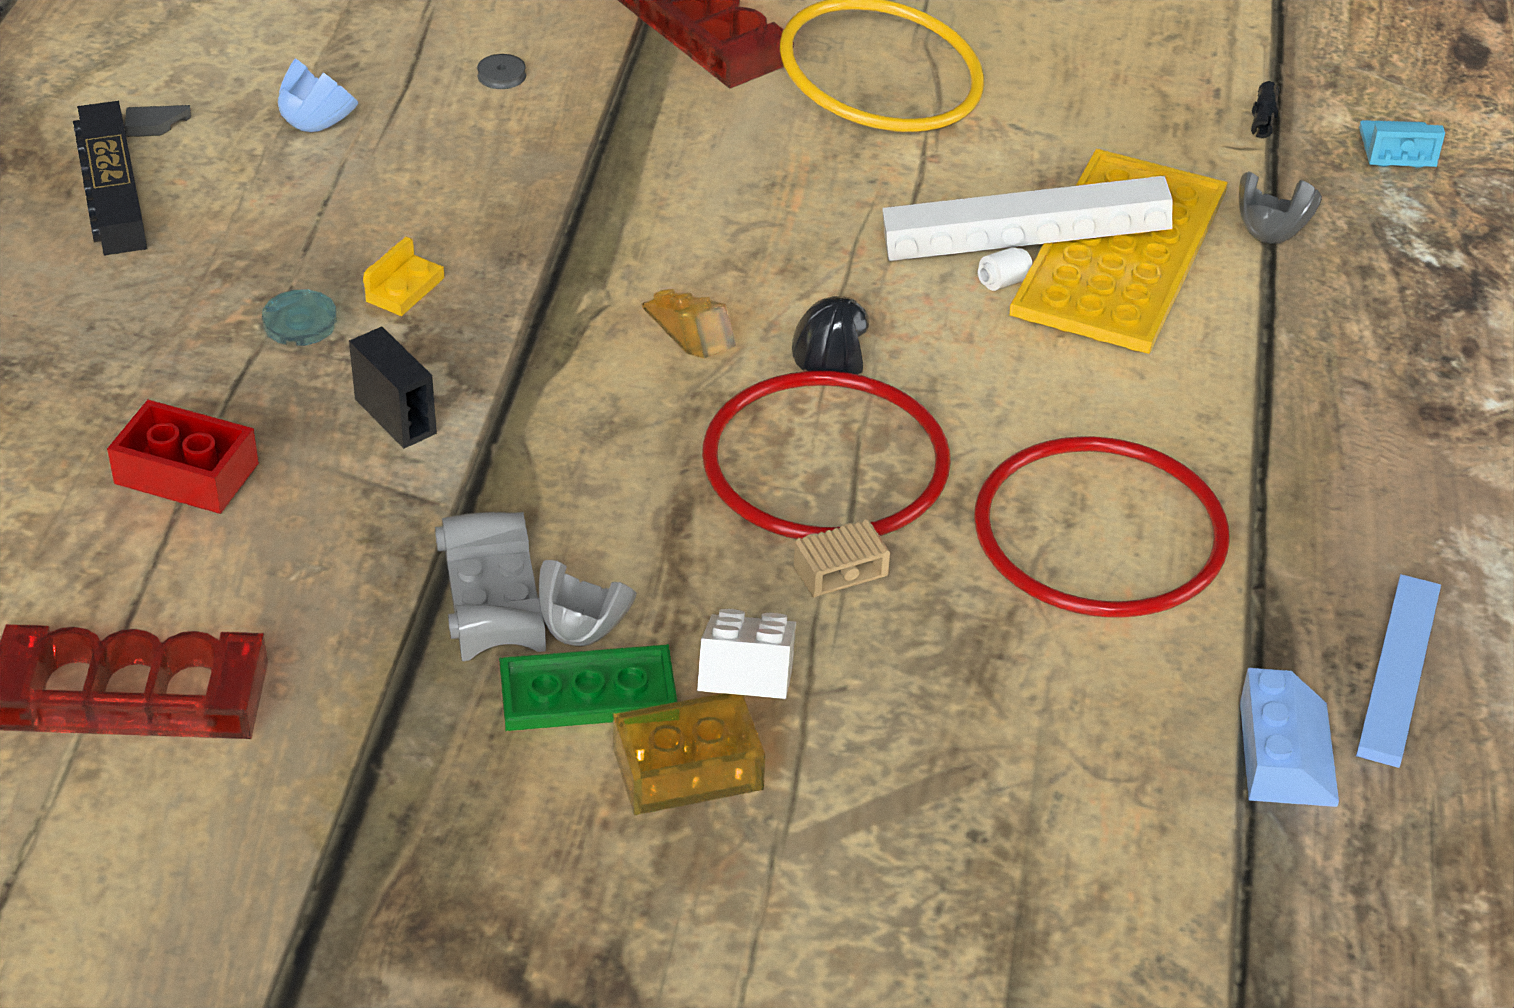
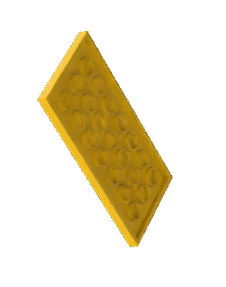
[1009,148,1228,354]

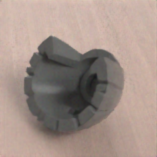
[1239,171,1322,244]

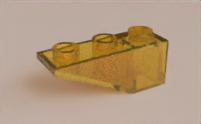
[642,289,736,358]

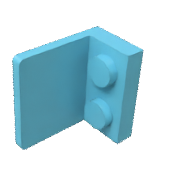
[1359,120,1445,168]

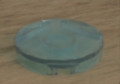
[262,289,337,346]

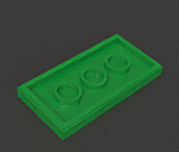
[499,644,678,731]

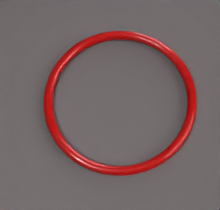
[702,371,951,539]
[974,436,1230,618]

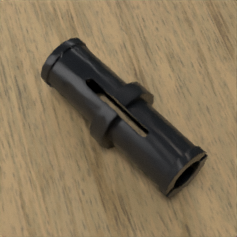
[1251,81,1280,138]

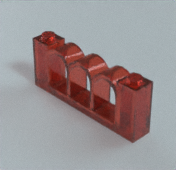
[618,0,794,89]
[0,624,268,739]

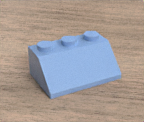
[1240,668,1339,807]

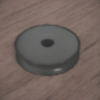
[477,54,526,89]

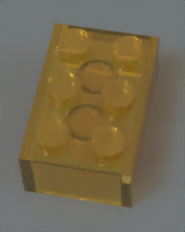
[613,693,765,815]

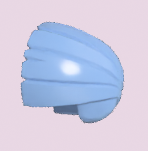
[278,58,358,132]

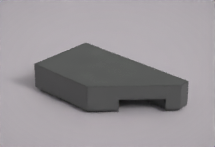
[124,105,191,137]

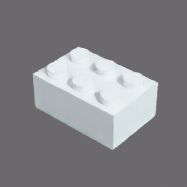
[697,609,796,699]

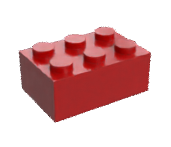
[107,399,259,514]

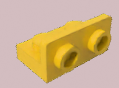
[363,236,445,317]

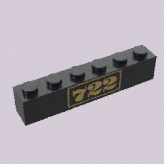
[73,100,147,256]

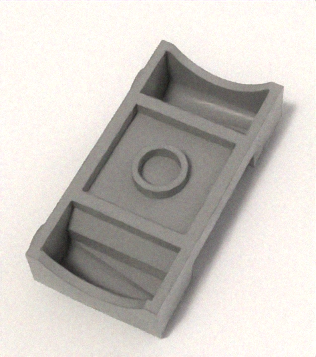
[435,512,546,661]

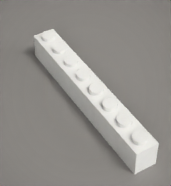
[882,176,1172,261]

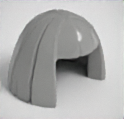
[539,560,637,646]

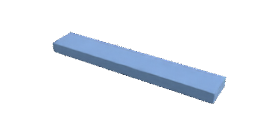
[1356,574,1441,768]

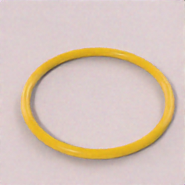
[780,0,984,132]

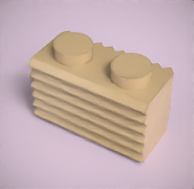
[794,519,890,597]

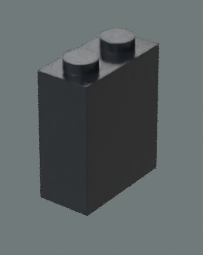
[349,326,437,449]

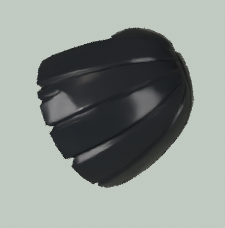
[792,296,869,375]

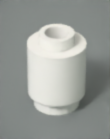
[978,247,1032,291]

